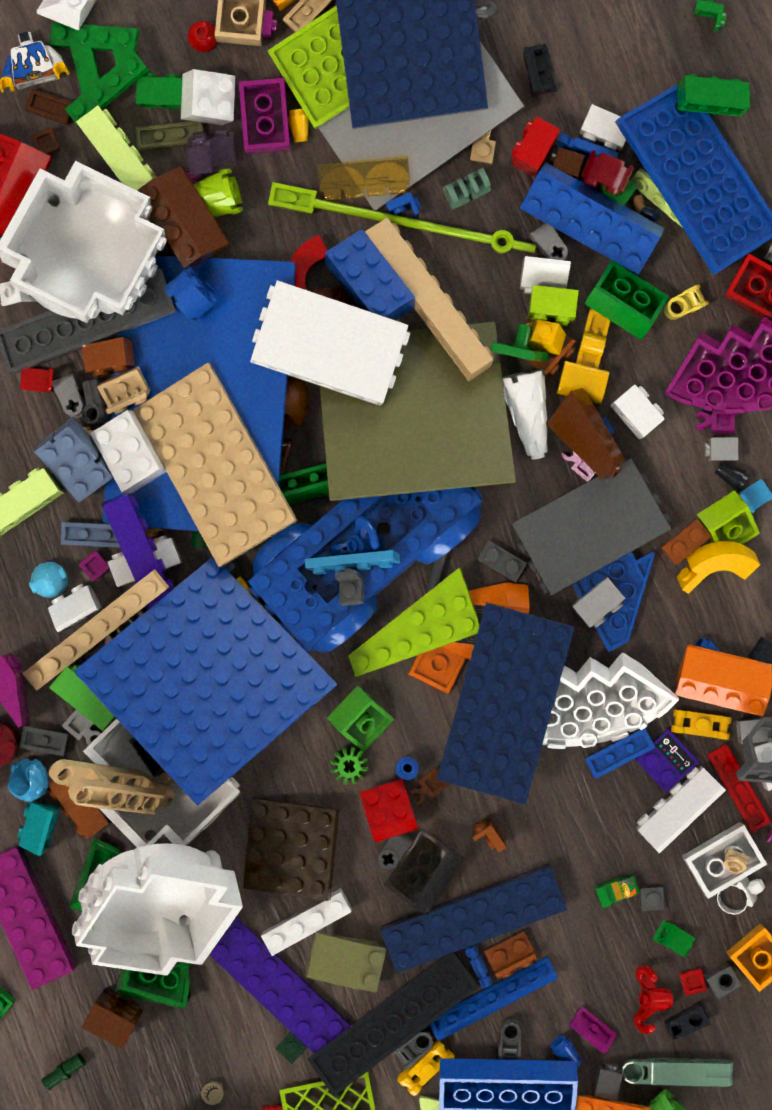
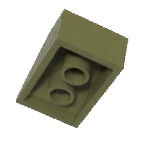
[305,932,387,992]

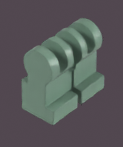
[442,168,491,211]

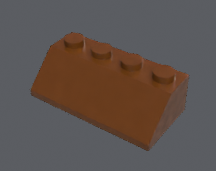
[138,167,230,268]

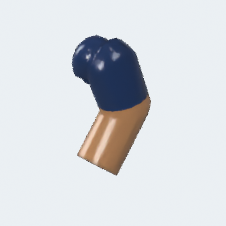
[631,194,660,222]

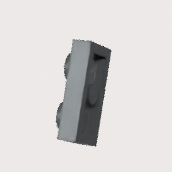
[477,540,527,583]
[19,725,69,756]

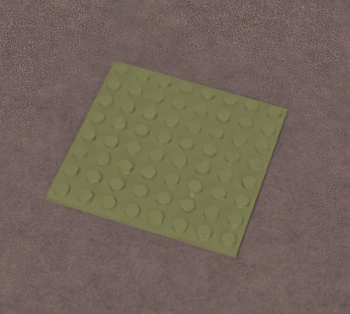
[320,322,516,501]

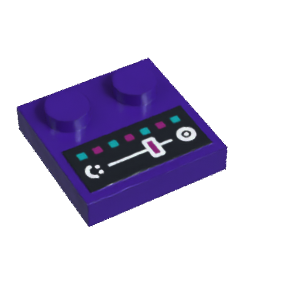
[635,728,699,793]

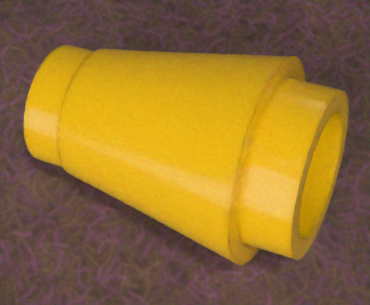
[288,109,309,142]

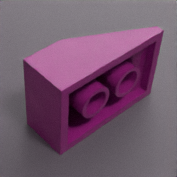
[0,654,30,728]

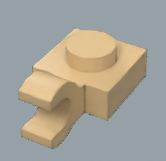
[470,131,496,165]

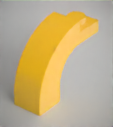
[677,541,761,594]

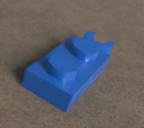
[556,133,618,160]

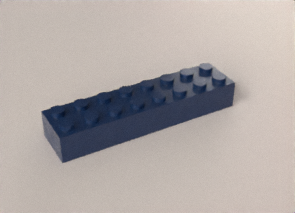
[381,864,567,973]

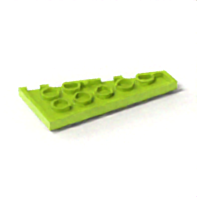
[348,568,480,677]

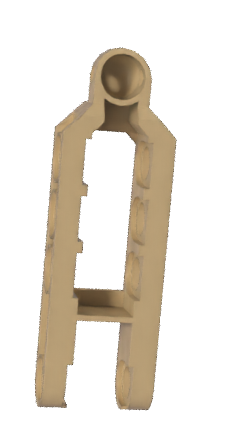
[49,759,175,815]

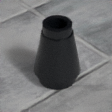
[715,462,750,491]

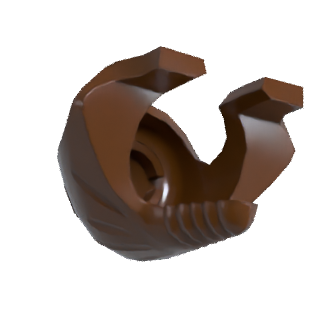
[283,375,309,432]

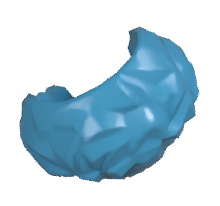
[8,759,49,802]

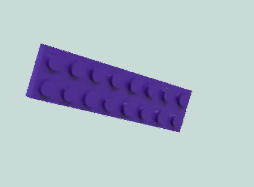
[209,916,351,1053]

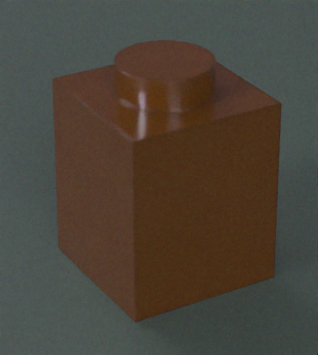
[549,147,585,179]

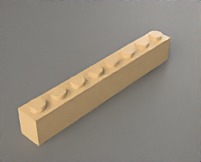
[365,218,493,381]

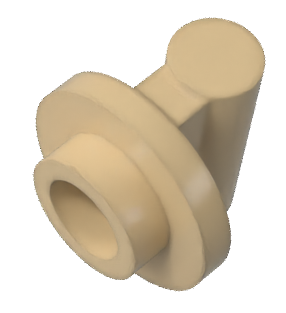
[724,848,750,874]

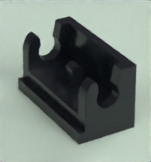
[523,44,557,97]

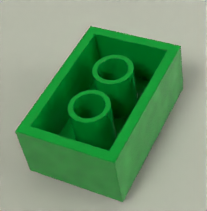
[584,260,669,340]

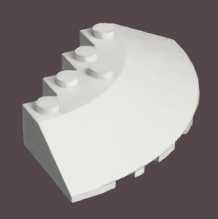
[542,652,679,749]

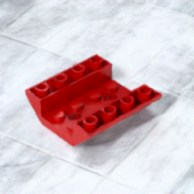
[0,134,52,236]

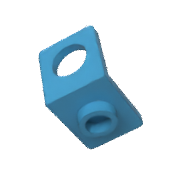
[738,479,772,514]

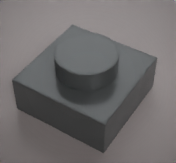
[640,886,664,911]

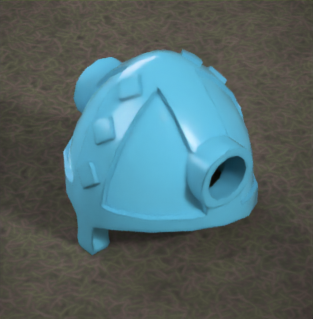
[29,562,68,598]

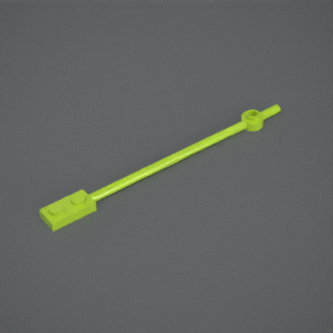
[268,182,536,254]

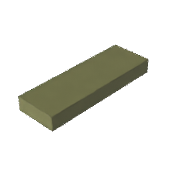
[135,121,205,151]

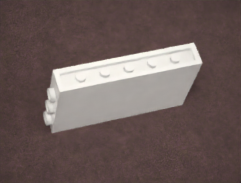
[250,280,410,406]

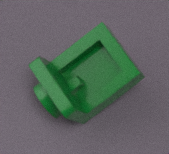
[693,0,727,32]

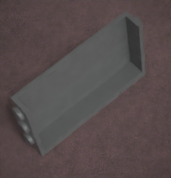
[511,458,672,596]

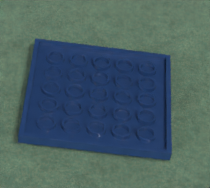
[336,0,489,129]

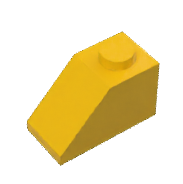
[525,320,566,355]

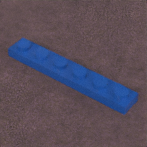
[430,957,558,1041]

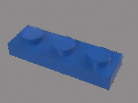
[585,728,656,779]

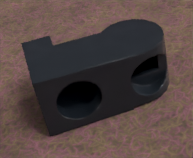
[664,1001,711,1039]

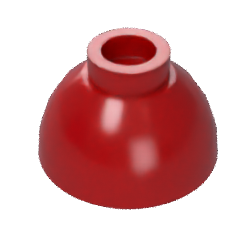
[187,21,218,53]

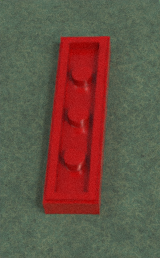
[706,743,772,833]

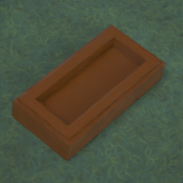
[25,89,72,126]

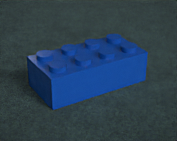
[325,229,415,321]

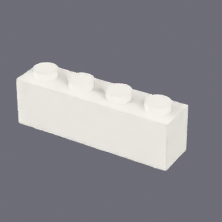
[261,888,352,956]

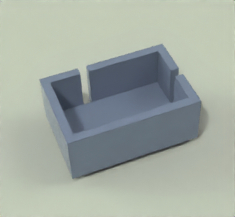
[34,417,113,502]

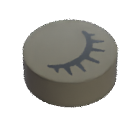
[201,1081,224,1105]

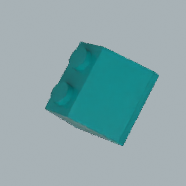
[17,800,60,856]

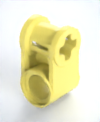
[664,283,710,320]

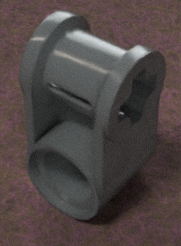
[378,833,416,869]
[497,1017,521,1060]
[392,1028,433,1070]

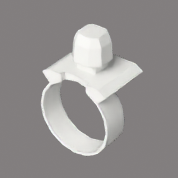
[717,877,765,915]

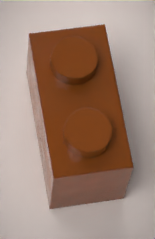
[82,337,136,377]
[659,519,712,565]

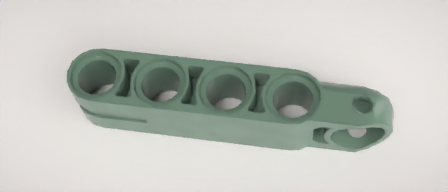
[621,1058,733,1087]

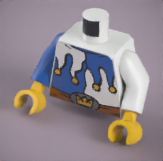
[0,32,70,93]

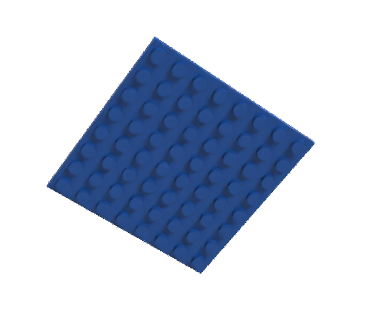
[74,557,337,806]

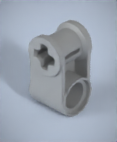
[529,223,568,261]
[52,373,85,419]

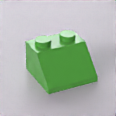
[327,685,395,752]

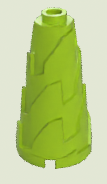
[194,168,243,216]

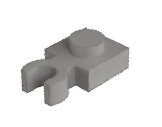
[62,710,102,745]

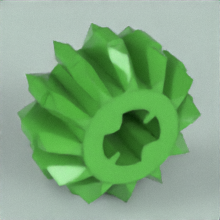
[330,746,368,785]

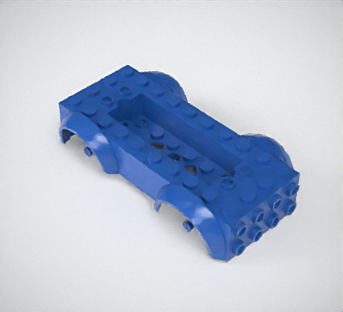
[248,487,483,653]

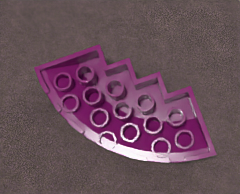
[664,316,772,414]

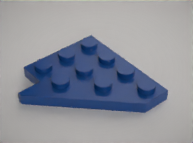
[571,551,655,652]

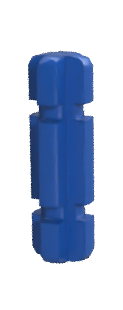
[465,944,493,989]

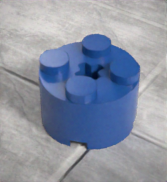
[165,265,218,321]

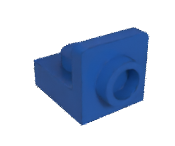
[385,192,422,217]

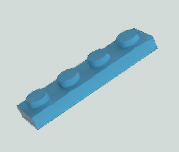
[305,550,400,575]

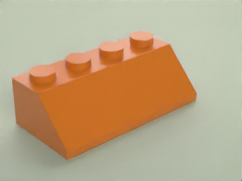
[675,644,772,717]

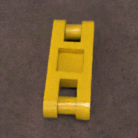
[671,709,732,740]
[397,1040,455,1096]

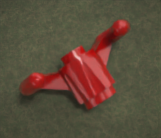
[633,965,673,1034]

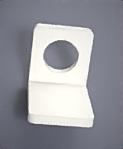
[0,281,37,306]

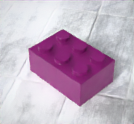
[239,78,291,155]

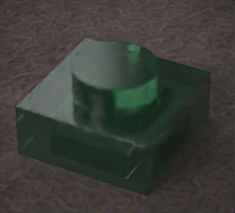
[275,1031,307,1064]

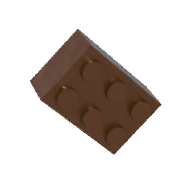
[82,989,143,1049]

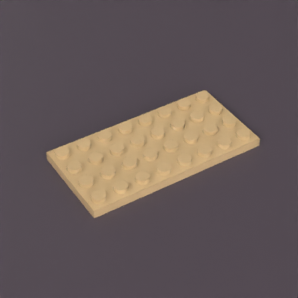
[133,363,298,567]

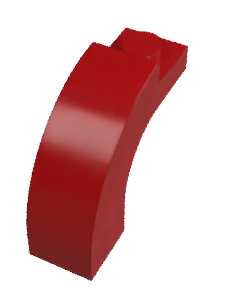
[290,235,327,290]

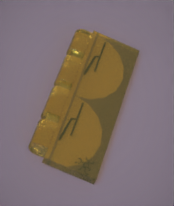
[318,156,410,201]

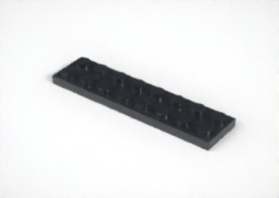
[307,952,479,1096]

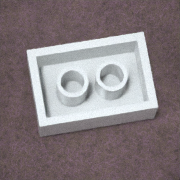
[90,410,167,494]
[682,822,767,899]

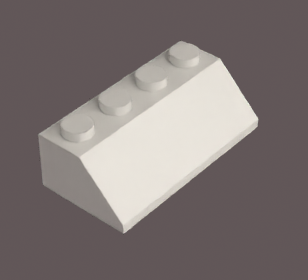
[636,766,726,853]

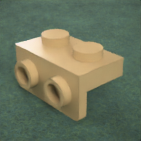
[97,367,151,414]

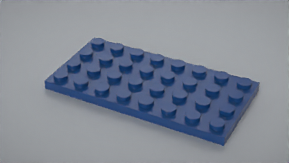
[615,85,772,275]

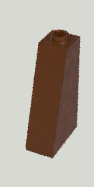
[547,388,626,479]

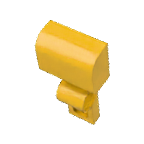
[556,308,610,405]

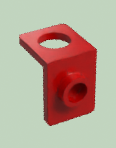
[20,368,53,393]

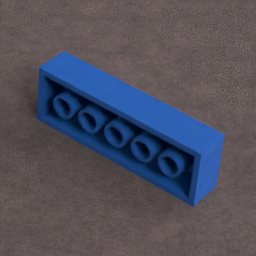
[520,162,664,275]
[439,1059,578,1110]

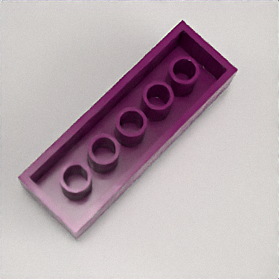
[0,846,77,990]

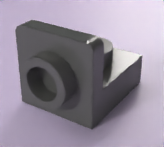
[335,569,364,606]

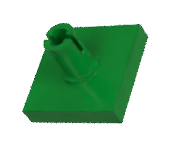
[491,324,549,362]

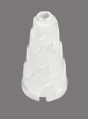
[502,369,548,459]

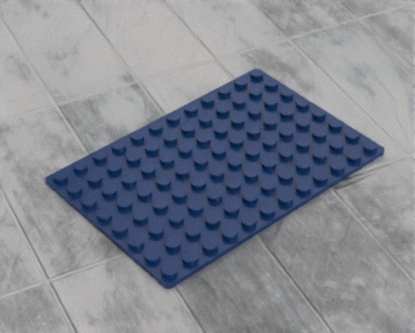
[102,256,296,536]

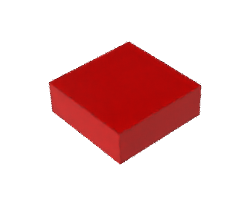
[679,967,707,996]

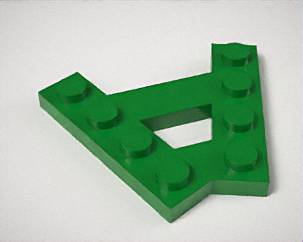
[49,22,149,127]

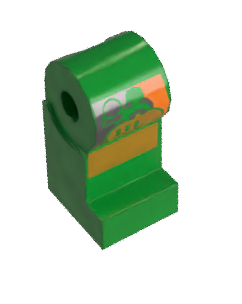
[594,874,640,908]

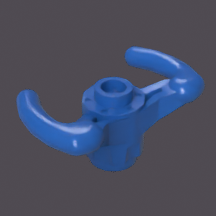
[330,515,380,556]

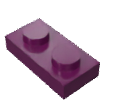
[569,1006,617,1054]

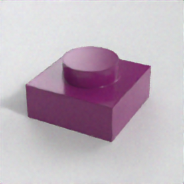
[262,10,278,39]
[78,550,110,582]

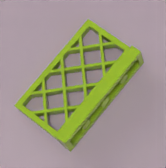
[279,1072,375,1110]

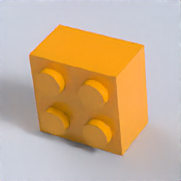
[726,923,772,992]

